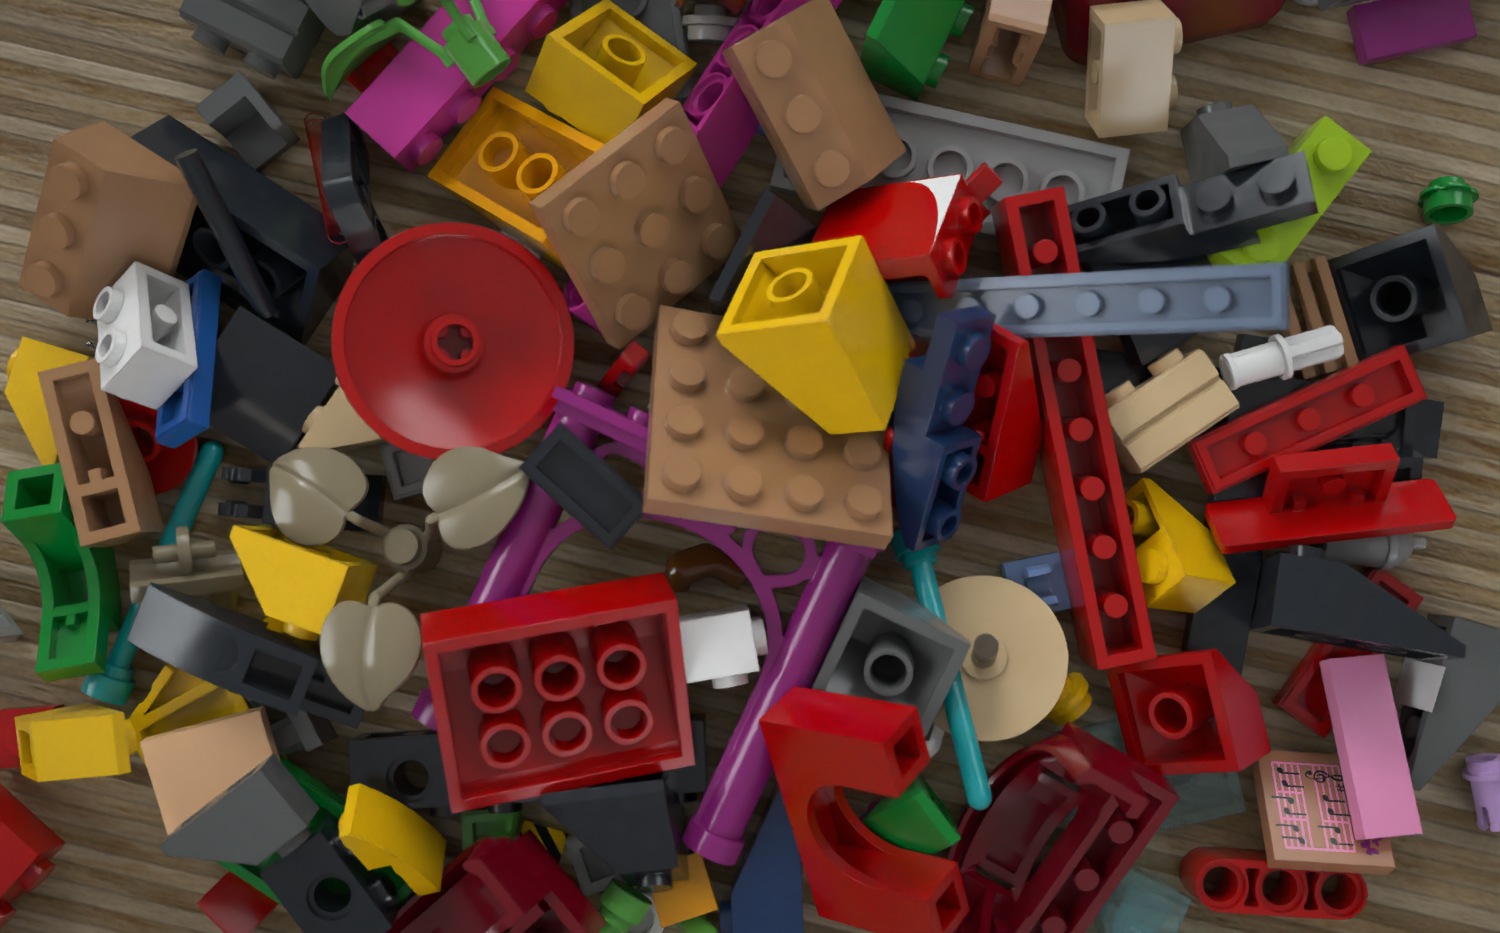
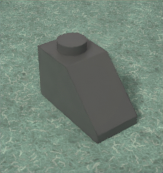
[1180,101,1289,183]
[159,753,319,865]

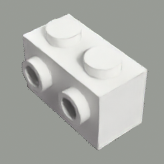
[93,261,198,410]
[679,604,768,689]

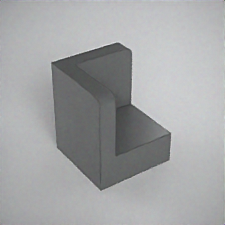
[195,71,300,172]

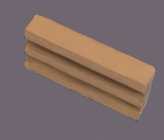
[1281,255,1359,380]

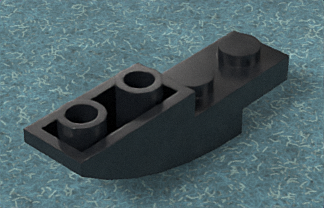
[1068,151,1319,263]
[127,582,365,729]

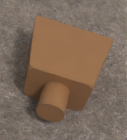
[967,0,1053,87]

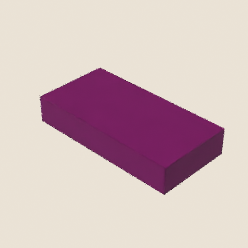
[1346,0,1477,66]

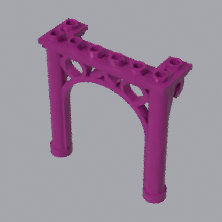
[411,381,885,865]

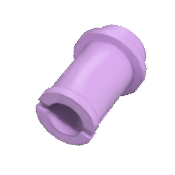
[1461,753,1500,832]

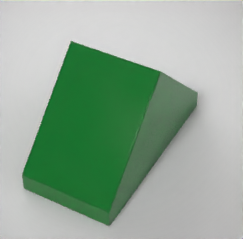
[863,773,961,855]

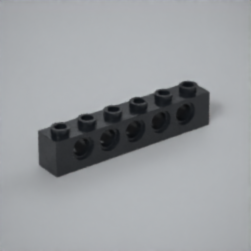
[349,713,709,817]

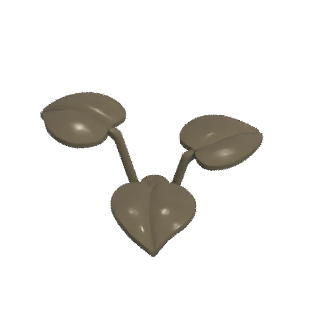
[269,446,531,711]

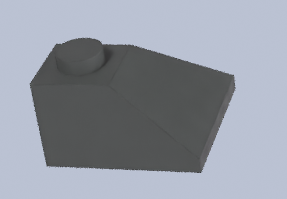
[811,576,971,738]

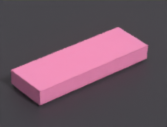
[1319,654,1423,840]

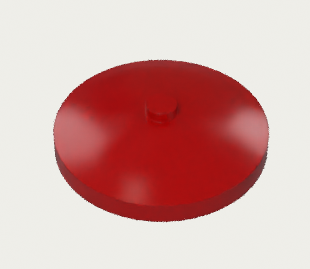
[331,222,574,460]

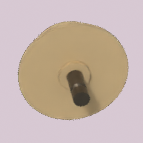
[933,575,1068,742]

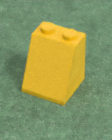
[716,235,915,435]

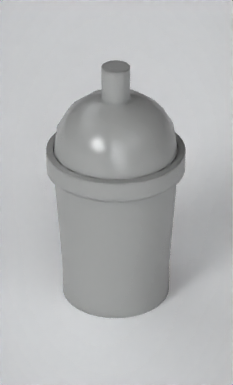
[1309,533,1427,571]

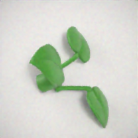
[321,0,512,101]

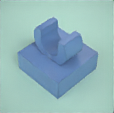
[999,552,1072,612]

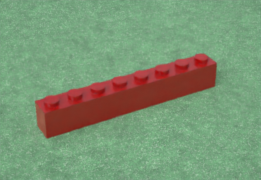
[990,186,1157,671]

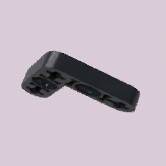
[321,113,389,264]

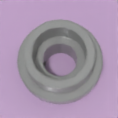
[682,4,738,44]

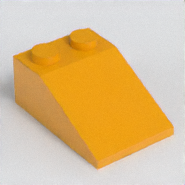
[427,86,605,270]

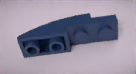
[892,305,997,552]

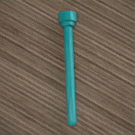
[80,440,224,705]
[891,529,992,810]

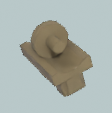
[129,526,245,611]

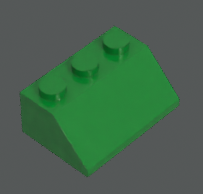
[860,0,975,101]

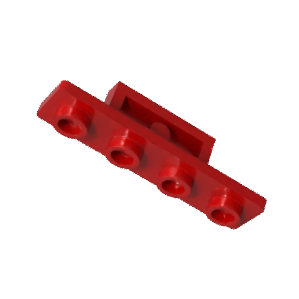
[1204,443,1457,554]

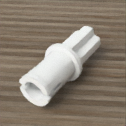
[1219,325,1344,391]

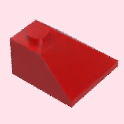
[1106,648,1271,775]

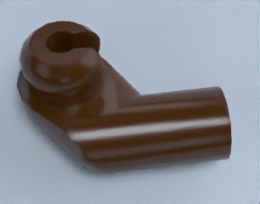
[664,543,746,593]

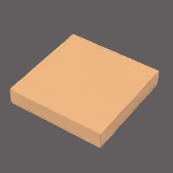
[140,706,280,836]

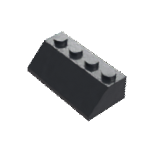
[130,115,355,345]

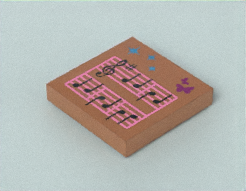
[1251,750,1395,875]

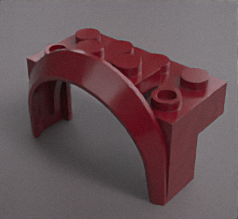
[945,721,1180,933]
[385,829,607,933]

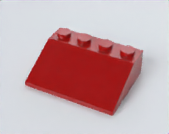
[420,572,695,813]

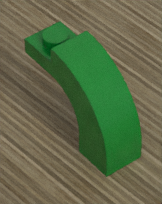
[1,463,121,682]

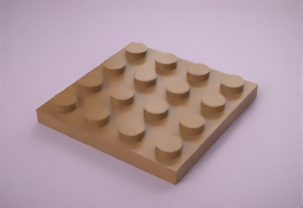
[642,305,893,550]

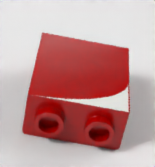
[811,173,983,299]

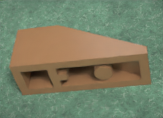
[38,358,165,547]

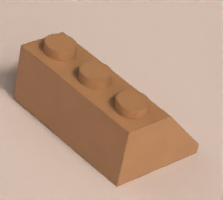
[722,0,906,211]
[18,121,197,320]

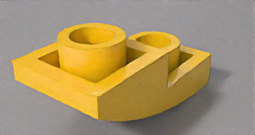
[338,783,447,896]

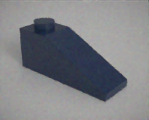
[720,782,804,933]

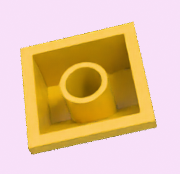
[525,0,698,144]
[229,525,379,641]

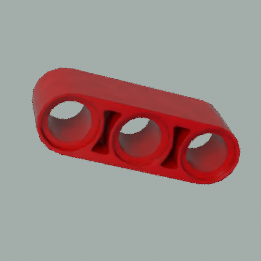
[1179,846,1368,920]

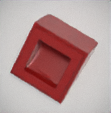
[197,871,279,933]

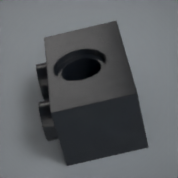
[259,813,401,933]

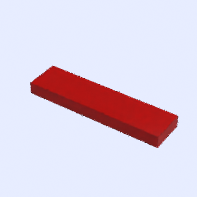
[1185,344,1428,495]

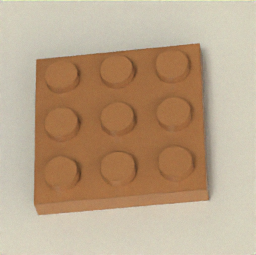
[529,98,741,350]

